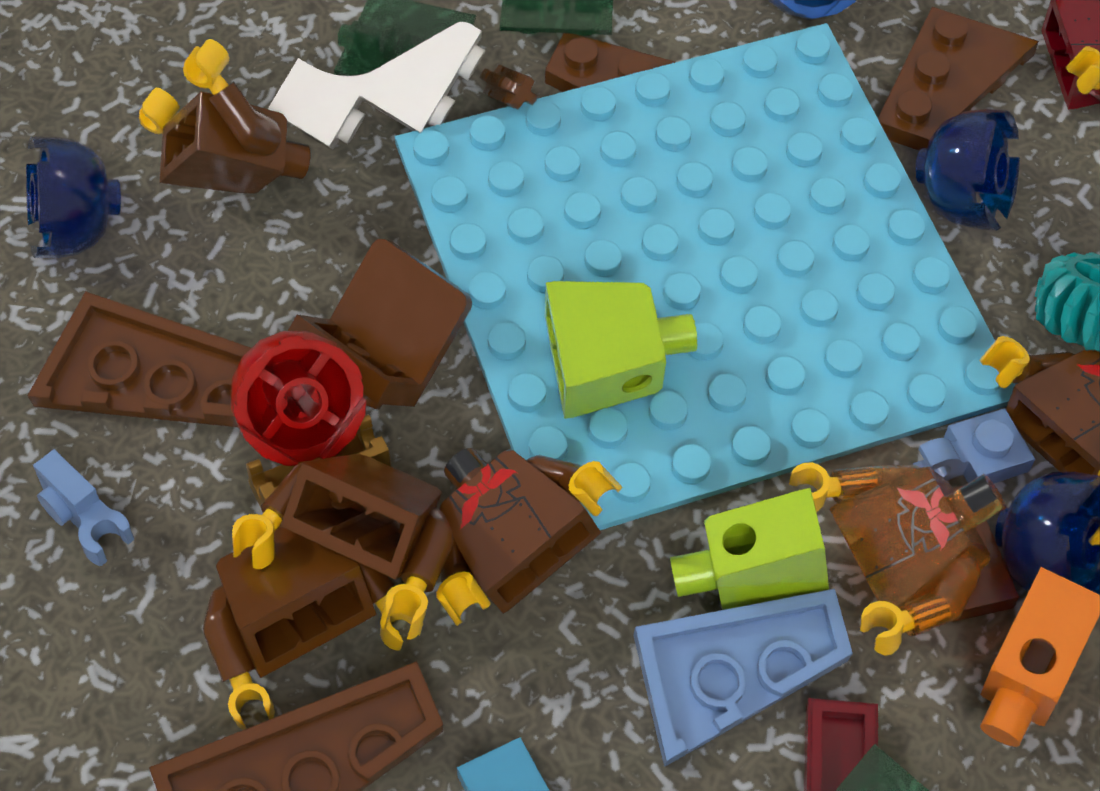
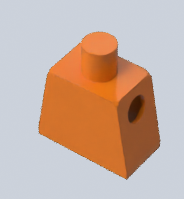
[980,567,1100,747]

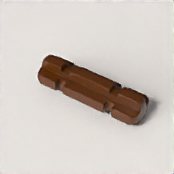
[480,65,538,110]

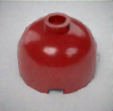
[231,331,366,466]

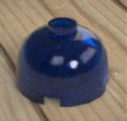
[916,109,1020,231]
[26,136,121,258]
[995,472,1100,595]

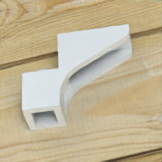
[268,22,486,149]

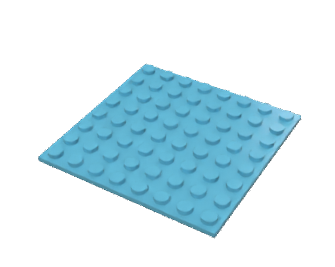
[395,23,1016,530]

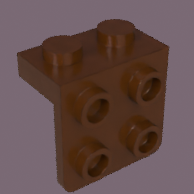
[288,239,472,409]

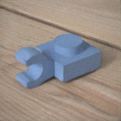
[912,408,1035,488]
[33,449,134,566]

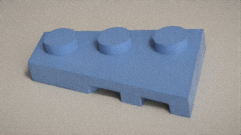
[633,589,853,767]

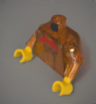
[789,462,1007,656]

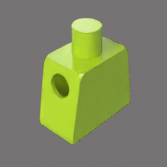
[544,281,697,419]
[670,488,829,610]

